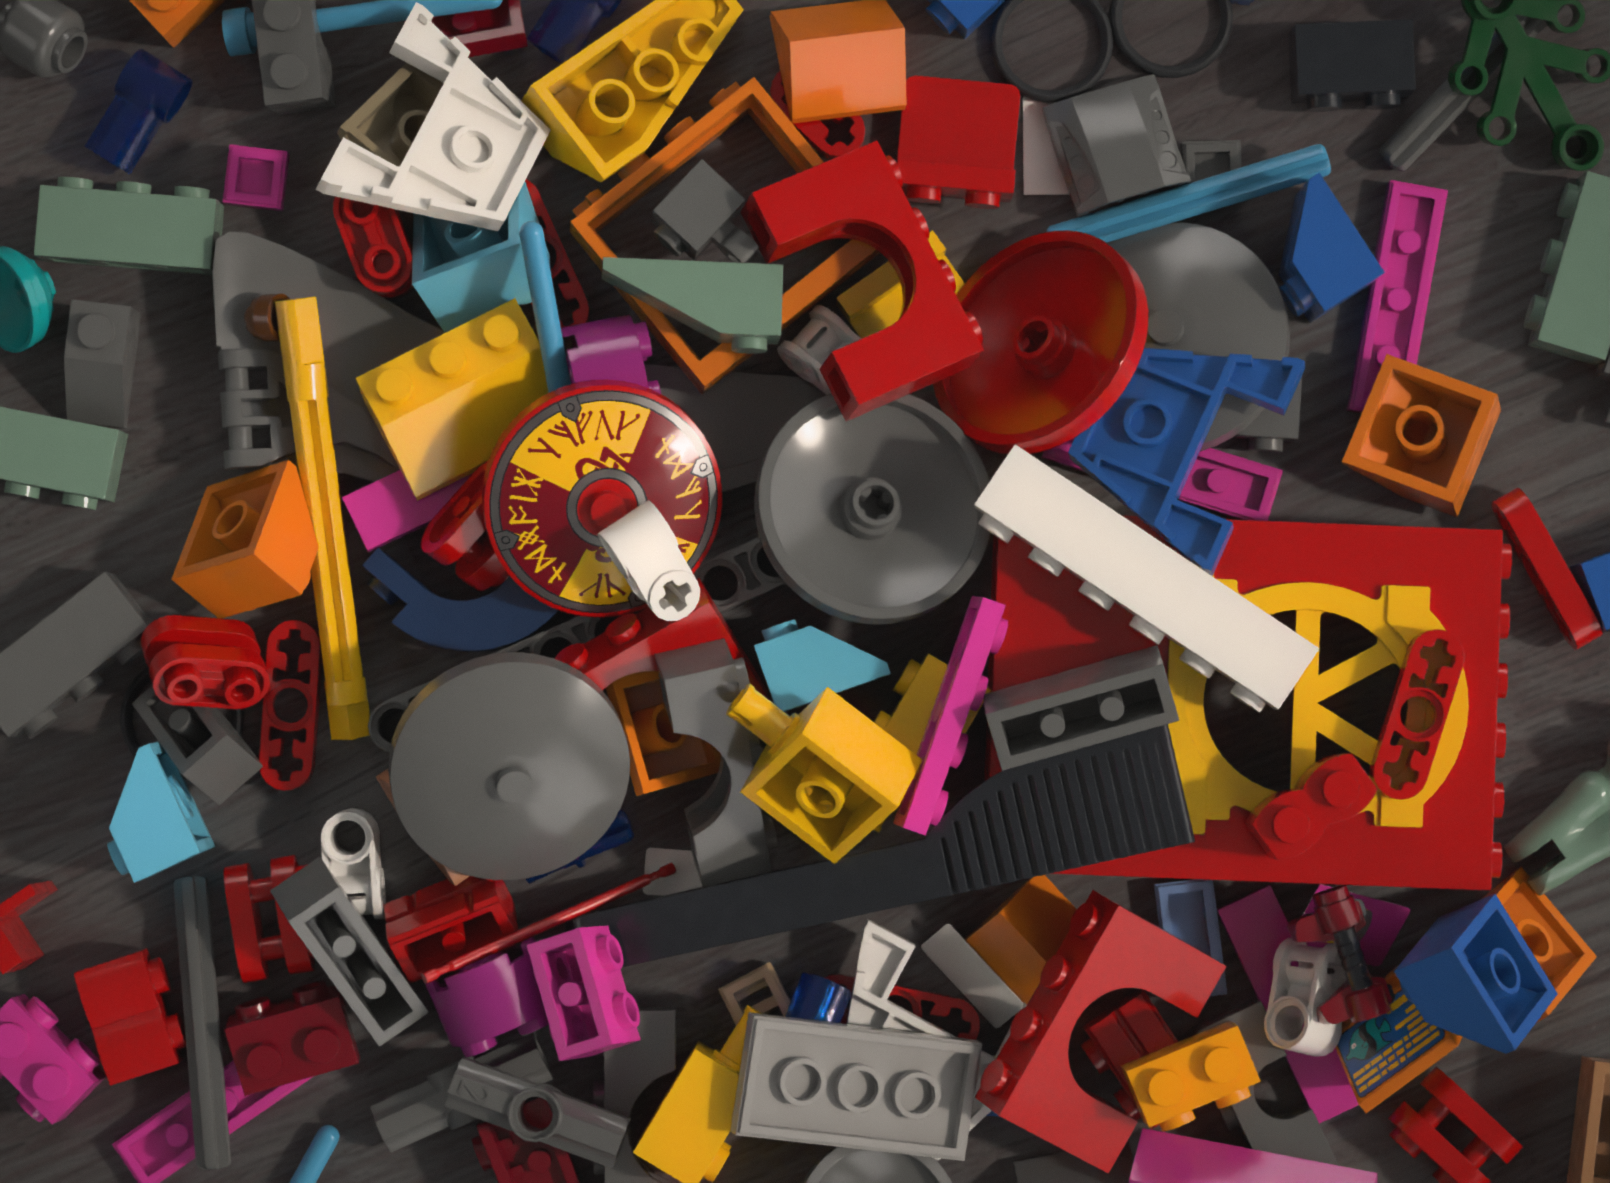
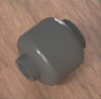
[0,0,88,79]

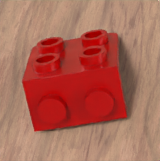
[897,75,1020,209]

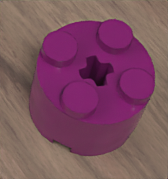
[561,314,661,394]
[424,936,549,1057]

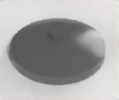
[1107,222,1290,451]
[754,393,991,625]
[388,652,630,880]

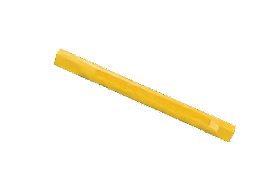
[275,296,370,740]

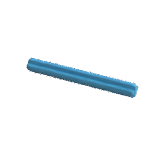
[1046,144,1331,243]

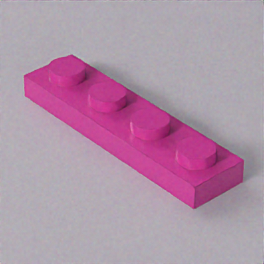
[893,596,1008,836]

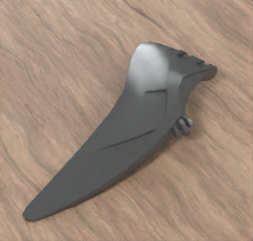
[212,231,826,493]

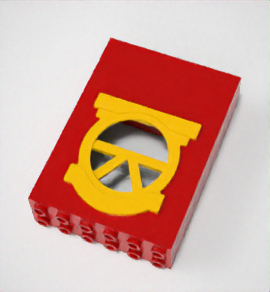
[984,515,1512,890]

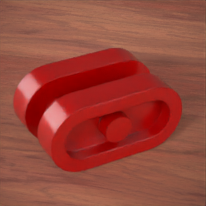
[333,196,414,300]
[421,461,509,591]
[141,615,270,709]
[224,855,315,983]
[1388,1066,1523,1183]

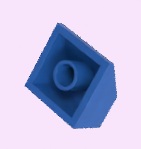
[1278,172,1385,323]
[1394,894,1558,1054]

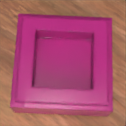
[222,144,290,211]

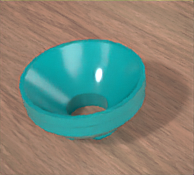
[0,246,56,353]

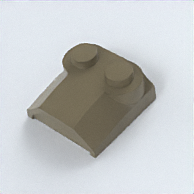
[337,63,443,167]

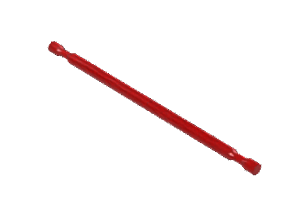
[421,862,676,984]

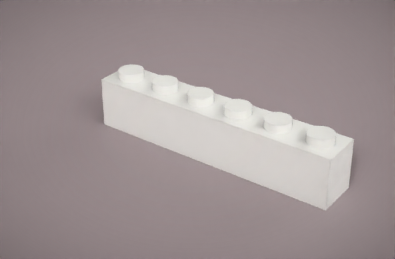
[974,444,1320,713]

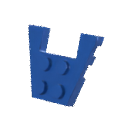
[1068,348,1305,576]

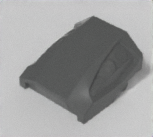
[1042,74,1191,217]

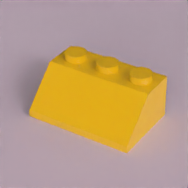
[356,298,548,501]

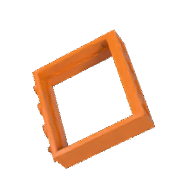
[570,77,880,395]

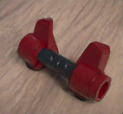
[1287,885,1395,1024]

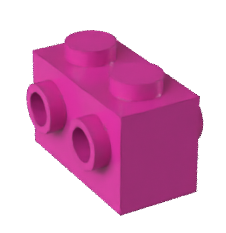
[527,925,641,1061]
[0,994,106,1125]

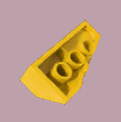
[521,0,744,182]

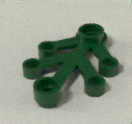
[1448,0,1610,171]

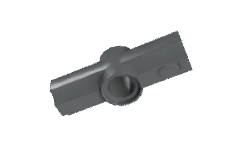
[370,1032,554,1153]
[444,1057,631,1169]

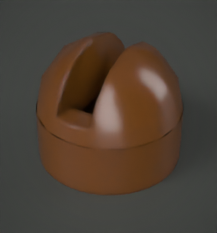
[244,293,290,341]

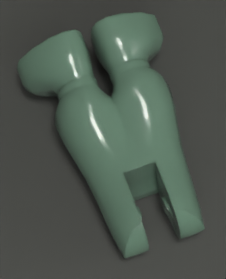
[1503,740,1610,896]

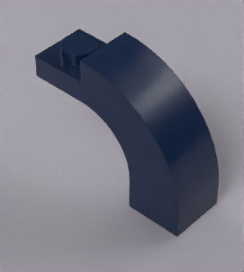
[362,548,562,652]

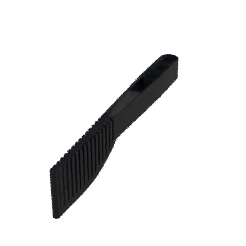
[564,724,1195,967]

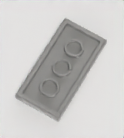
[730,1012,983,1161]

